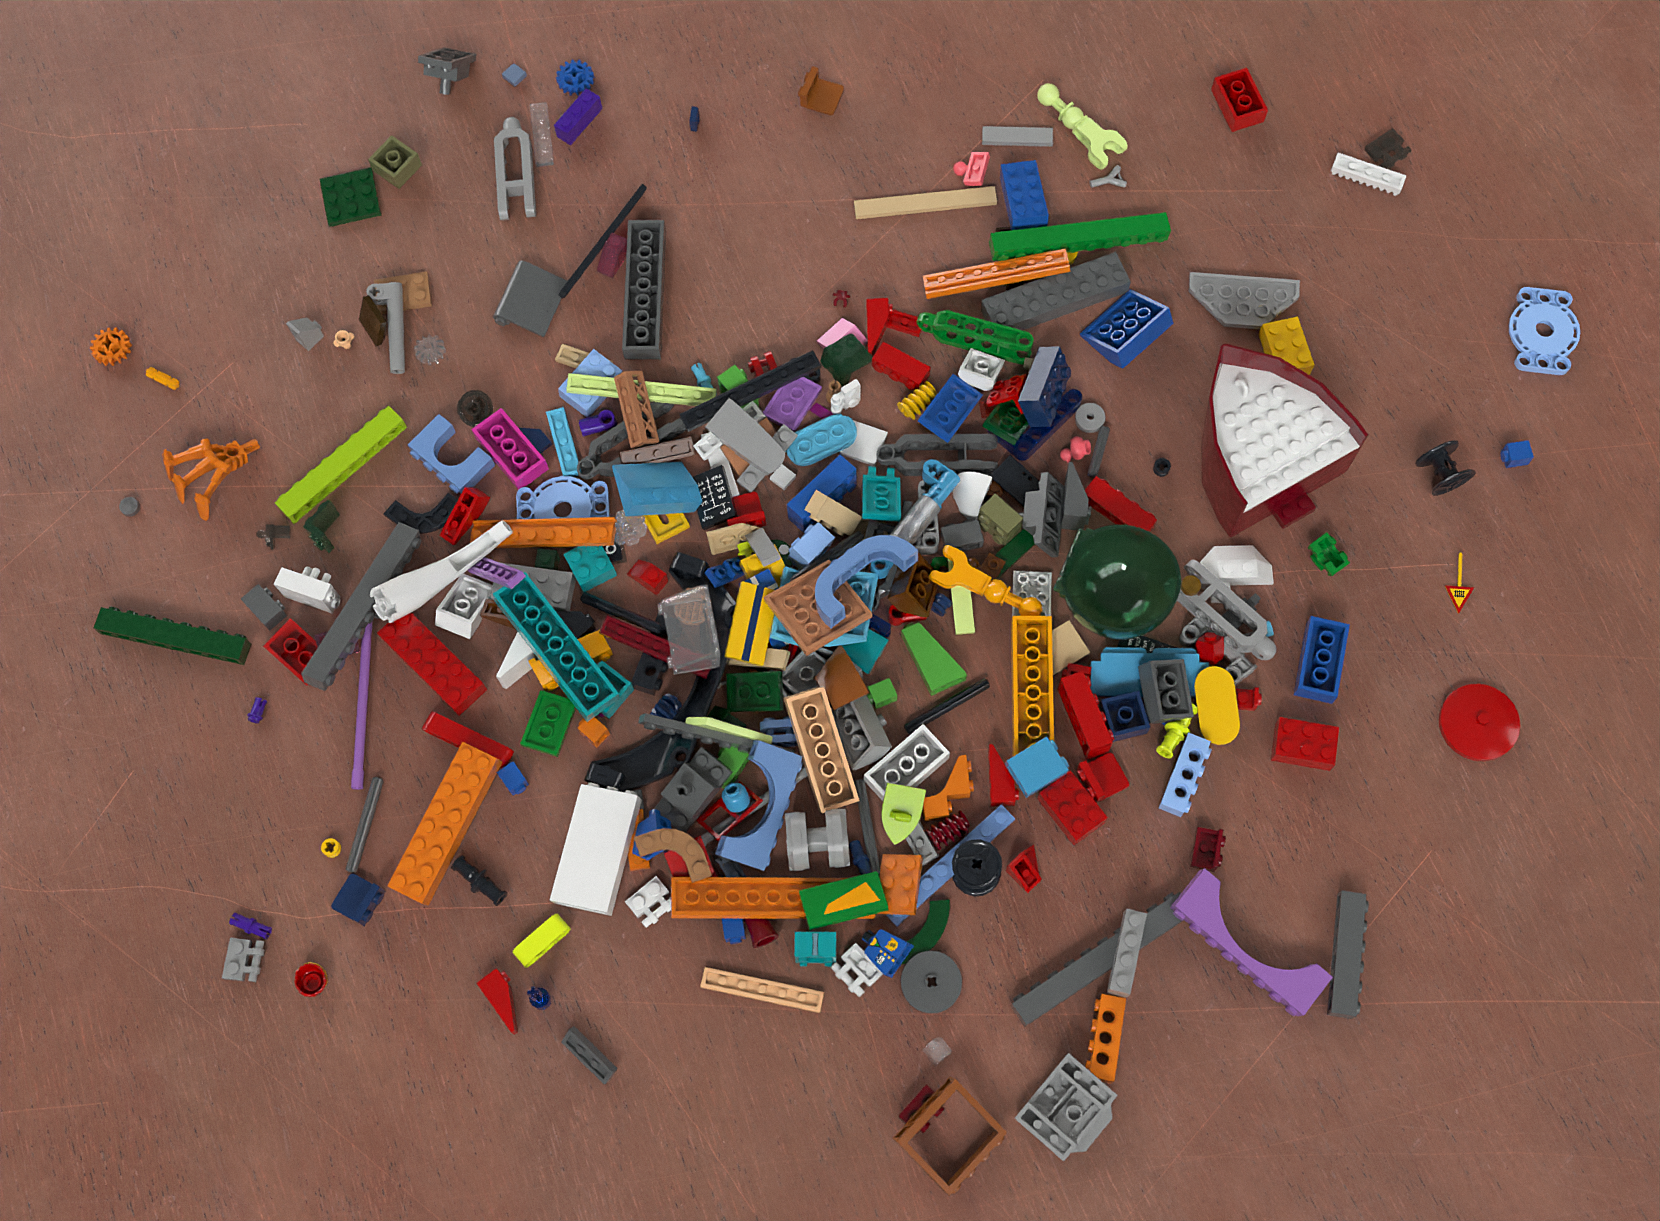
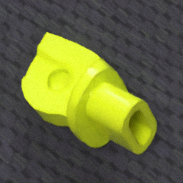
[737,542,754,557]

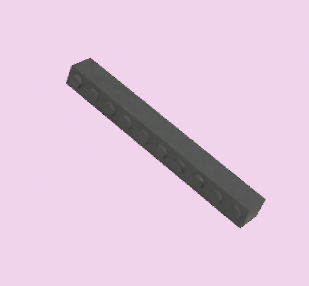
[301,522,422,691]
[1011,892,1184,1027]

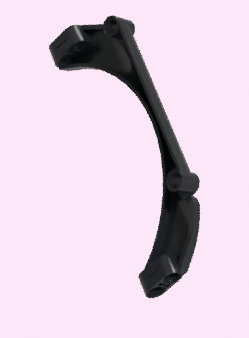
[584,552,736,792]

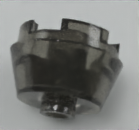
[457,390,493,427]

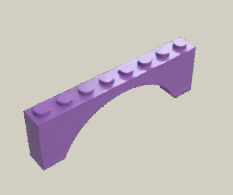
[1170,869,1333,1016]

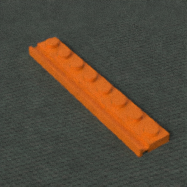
[923,249,1071,299]
[470,517,617,548]

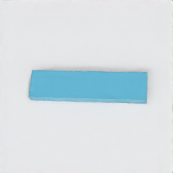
[546,407,582,477]

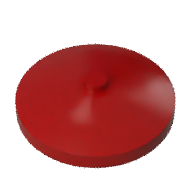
[1439,684,1520,761]

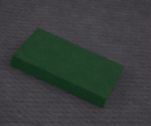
[982,400,1029,445]
[726,671,783,712]

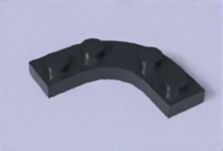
[383,493,458,534]

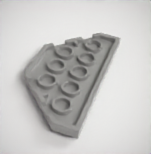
[1189,272,1300,329]

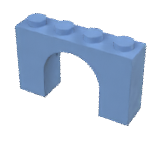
[408,414,495,494]

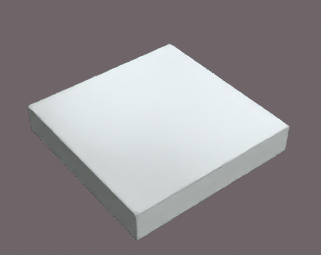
[840,420,888,466]

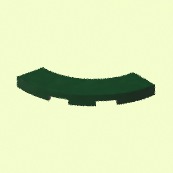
[901,899,950,965]

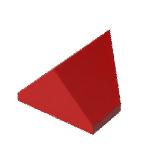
[1006,845,1042,893]

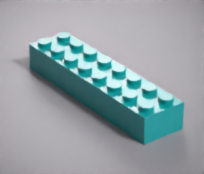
[493,572,619,722]

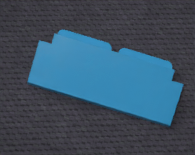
[1089,647,1209,698]

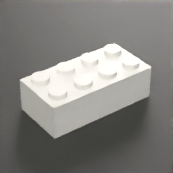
[864,724,950,801]

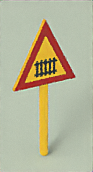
[1445,552,1475,614]

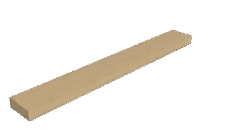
[854,186,997,219]

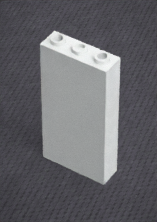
[550,783,642,916]

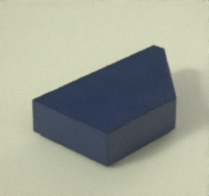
[519,428,552,454]

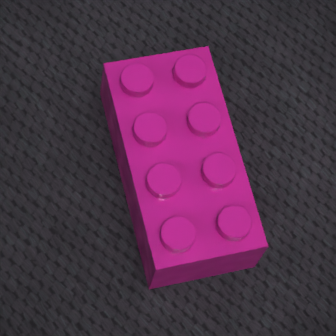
[471,408,549,490]

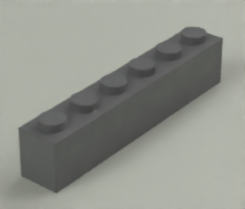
[1327,890,1369,1019]

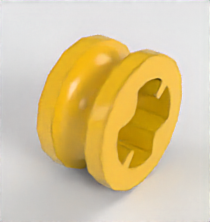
[321,838,341,858]

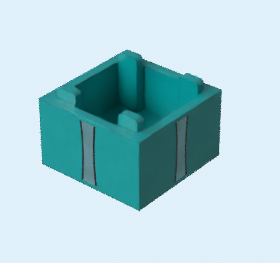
[794,932,837,967]

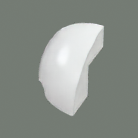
[953,472,992,521]

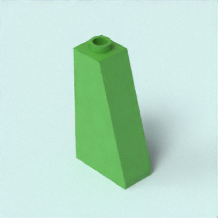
[901,622,967,696]

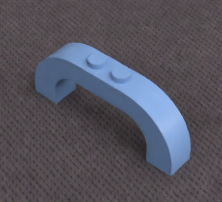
[815,535,918,628]

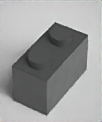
[941,519,984,551]
[241,584,287,631]

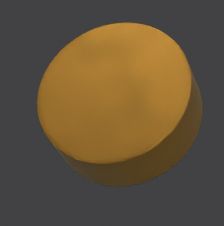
[1180,575,1201,596]

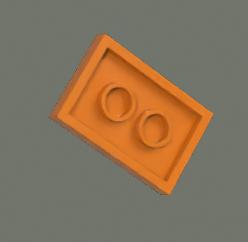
[877,854,923,915]

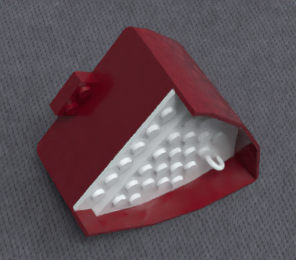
[1201,344,1368,538]

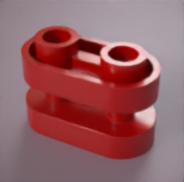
[747,351,777,379]

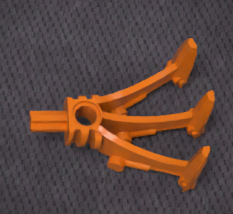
[162,439,260,521]

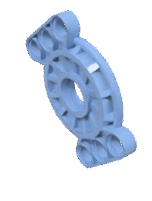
[1508,287,1580,375]
[516,476,610,519]

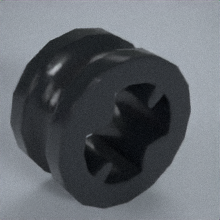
[1153,458,1171,477]

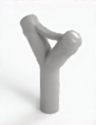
[1090,165,1127,188]

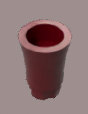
[744,918,779,948]

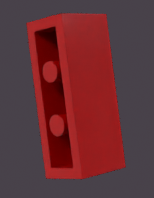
[872,341,931,390]

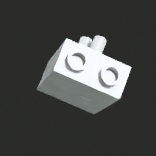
[274,566,340,614]

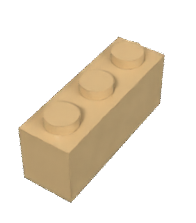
[804,490,862,536]

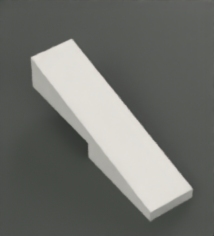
[693,401,766,460]

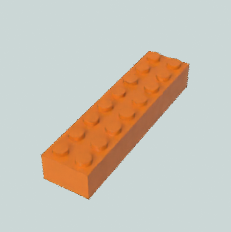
[387,742,502,906]

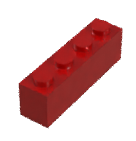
[1085,476,1157,543]

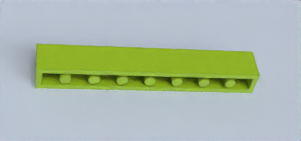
[275,406,407,524]

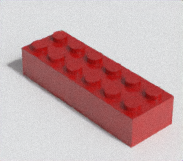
[377,613,487,716]

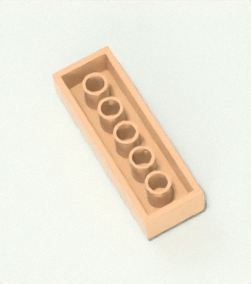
[783,686,859,813]

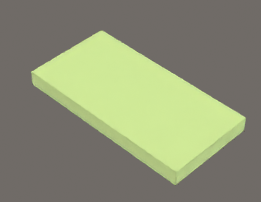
[685,717,773,744]

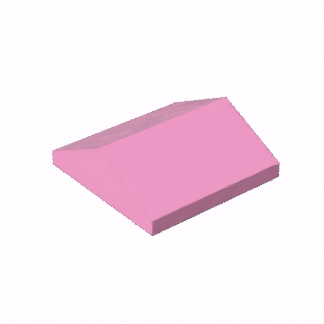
[817,318,868,366]

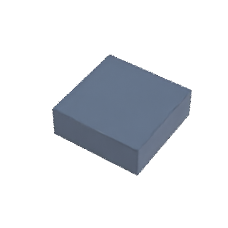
[502,63,527,87]

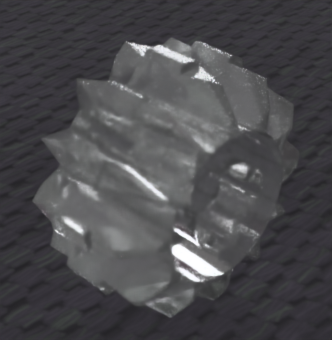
[414,333,446,366]

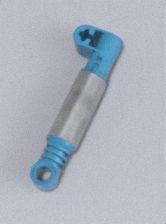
[870,459,960,579]

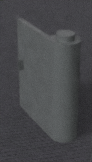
[493,260,567,337]

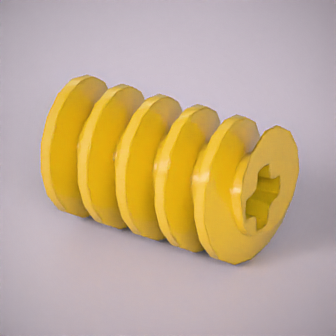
[897,381,937,420]

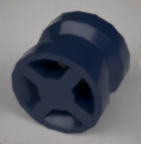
[931,593,952,617]

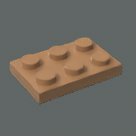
[374,271,432,314]

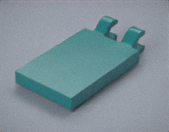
[862,466,901,522]

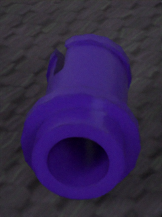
[247,697,267,724]

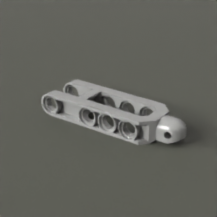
[494,117,536,220]
[1165,560,1277,660]

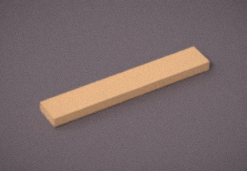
[700,967,824,1013]

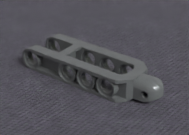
[577,402,687,480]
[876,434,998,476]
[859,500,913,613]

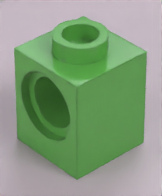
[867,678,897,709]

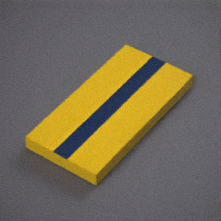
[725,581,775,666]

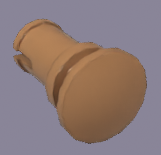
[826,380,841,404]

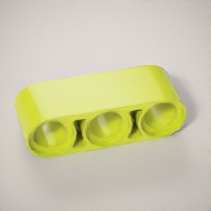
[512,913,571,968]

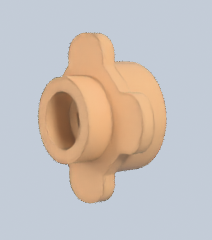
[333,330,354,349]

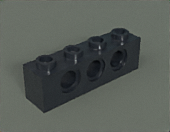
[631,613,683,696]

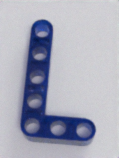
[987,389,1082,461]

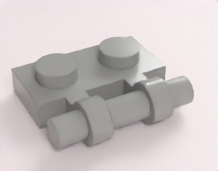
[222,938,265,982]

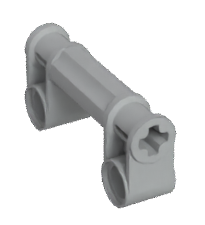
[1179,617,1258,686]

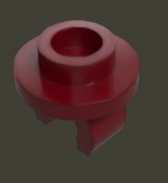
[833,290,851,308]

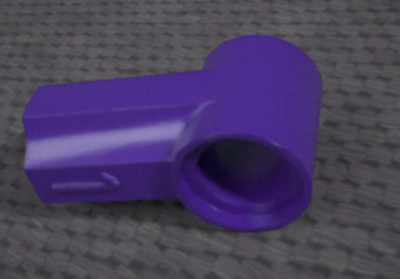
[579,410,618,436]

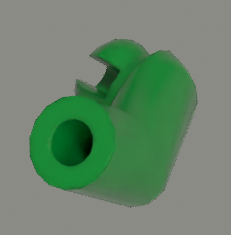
[930,556,948,570]

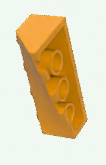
[528,630,613,691]

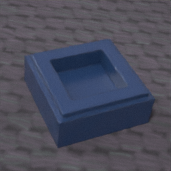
[689,106,700,132]

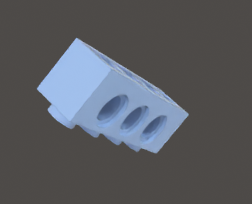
[1159,732,1212,817]

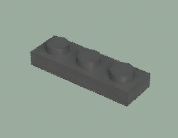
[561,1026,618,1085]

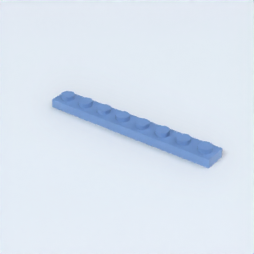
[885,804,1015,927]

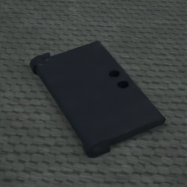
[990,455,1040,507]

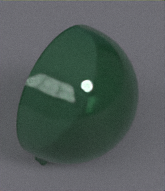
[1053,525,1181,640]

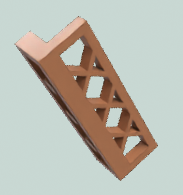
[614,371,659,448]

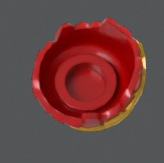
[294,962,328,997]

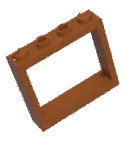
[892,1076,1007,1196]

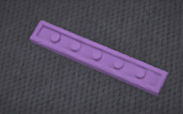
[468,557,526,589]

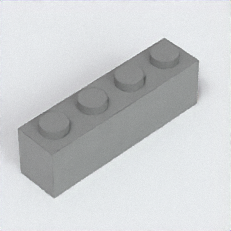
[1107,909,1147,998]

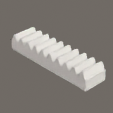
[1331,153,1406,196]

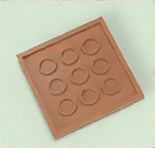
[764,560,872,656]

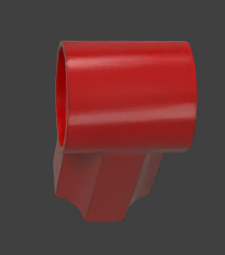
[888,605,927,626]

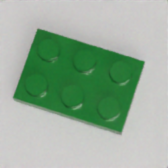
[520,690,576,757]

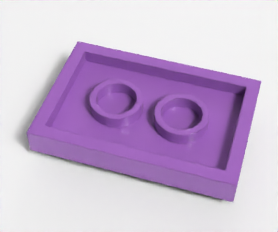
[763,377,822,433]

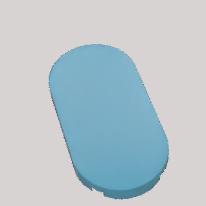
[786,414,857,466]

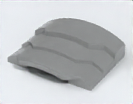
[1015,1053,1118,1161]

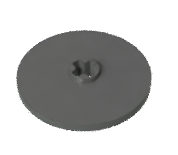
[901,951,962,1013]

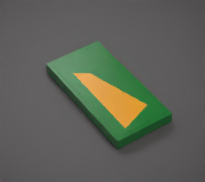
[799,871,888,930]

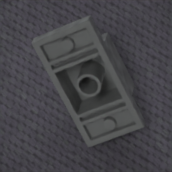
[418,47,477,95]
[1018,472,1065,557]
[654,747,733,833]

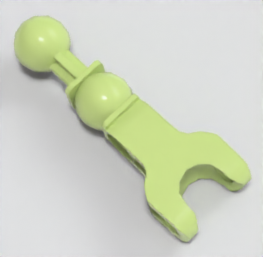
[1037,84,1127,170]

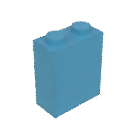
[1005,737,1069,798]

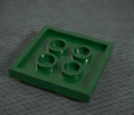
[319,167,382,227]

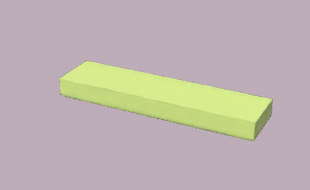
[947,559,975,635]

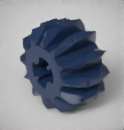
[650,693,682,720]

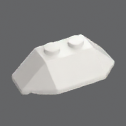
[1200,545,1274,586]

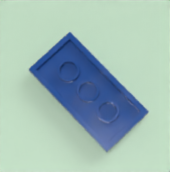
[918,374,983,443]

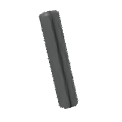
[1087,426,1110,478]

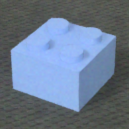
[787,522,835,571]

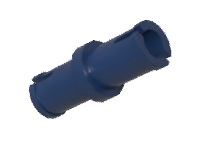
[848,840,872,875]

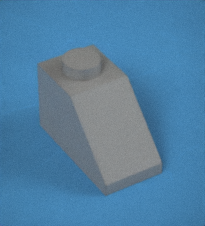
[286,317,324,351]

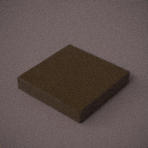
[359,295,387,347]

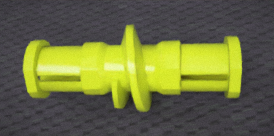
[1156,703,1198,759]

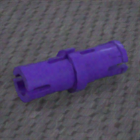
[229,912,272,939]

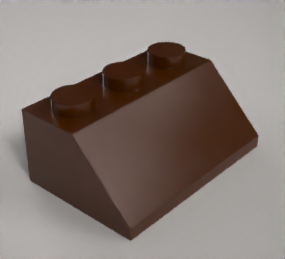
[887,552,938,618]

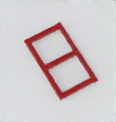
[696,781,763,841]

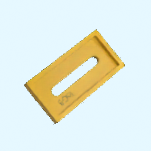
[641,513,690,544]

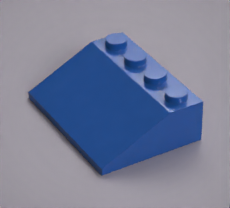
[1080,289,1174,369]

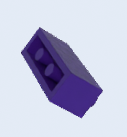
[554,88,603,145]

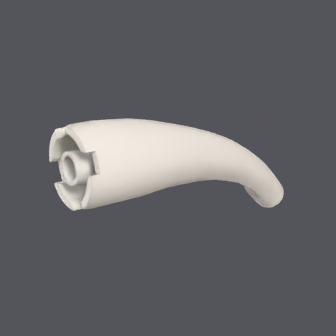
[370,520,513,623]

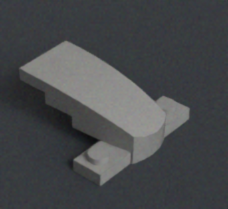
[705,398,798,492]

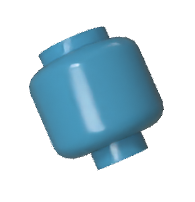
[722,783,750,813]

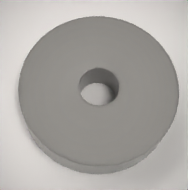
[1075,403,1105,433]

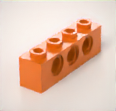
[1085,994,1126,1084]

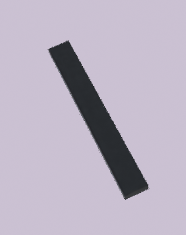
[558,184,647,298]
[679,350,822,432]

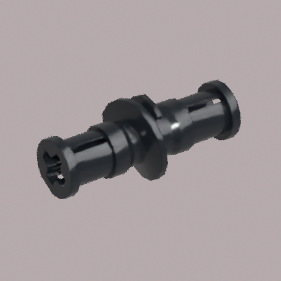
[451,855,508,907]

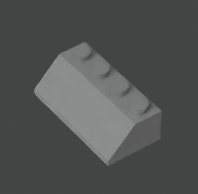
[830,695,892,770]

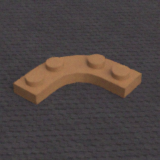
[634,828,712,883]

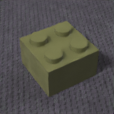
[368,135,422,189]
[978,494,1023,546]

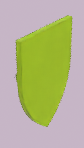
[882,783,926,845]

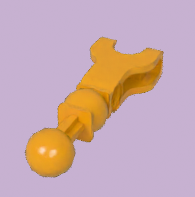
[928,545,1043,616]

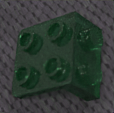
[820,334,873,387]
[303,500,340,553]

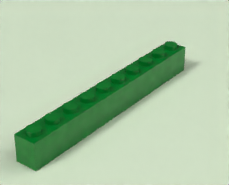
[989,212,1171,261]

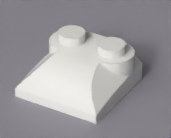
[958,348,1005,391]

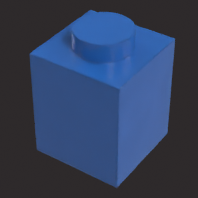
[1500,440,1534,468]
[497,762,529,795]
[722,918,746,944]

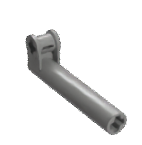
[366,282,405,374]

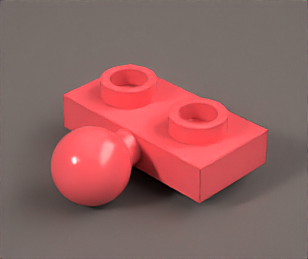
[953,152,990,186]

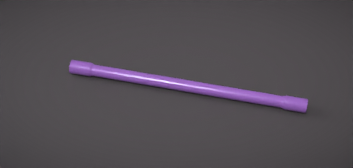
[351,621,373,789]

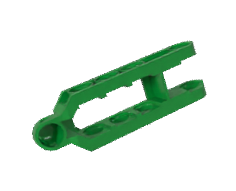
[916,310,1034,365]

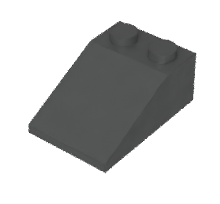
[1061,462,1091,531]

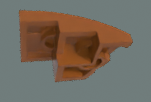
[814,645,869,711]

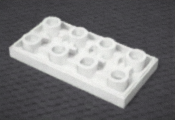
[1012,571,1052,616]

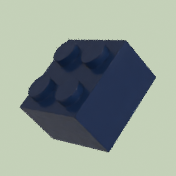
[1099,691,1150,742]

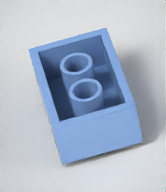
[558,349,622,418]

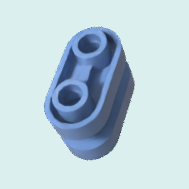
[760,716,798,747]

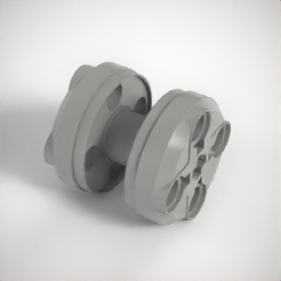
[785,808,850,871]

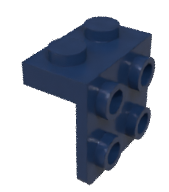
[331,874,386,926]

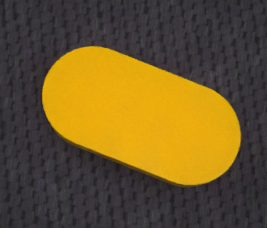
[1195,666,1240,745]

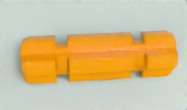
[146,367,180,390]

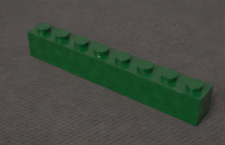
[93,606,251,665]

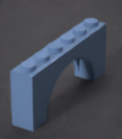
[715,740,803,871]

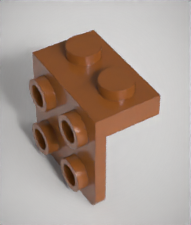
[798,66,844,115]

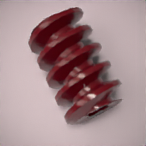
[925,810,970,850]

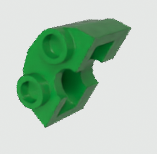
[1308,532,1350,576]

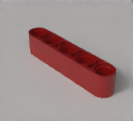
[421,711,514,769]

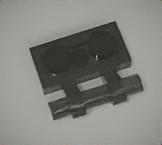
[1364,128,1411,169]

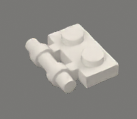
[831,379,861,414]
[625,876,671,928]
[831,943,883,997]

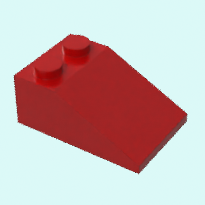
[263,618,320,686]

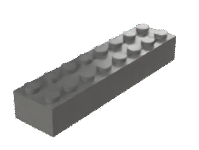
[622,220,666,359]
[981,252,1131,334]

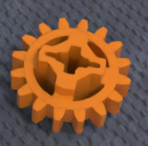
[90,327,132,366]

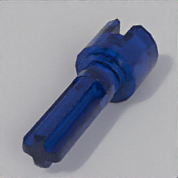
[527,986,551,1010]

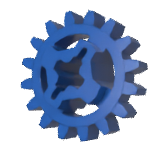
[556,59,594,96]

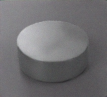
[119,497,140,517]

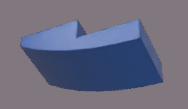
[705,557,745,587]

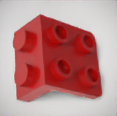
[986,374,1027,414]
[726,492,767,528]
[1076,753,1129,803]

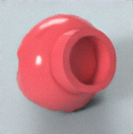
[1060,436,1091,463]

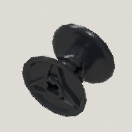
[1415,440,1476,496]
[952,839,1003,896]

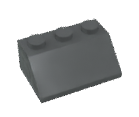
[1138,659,1194,724]

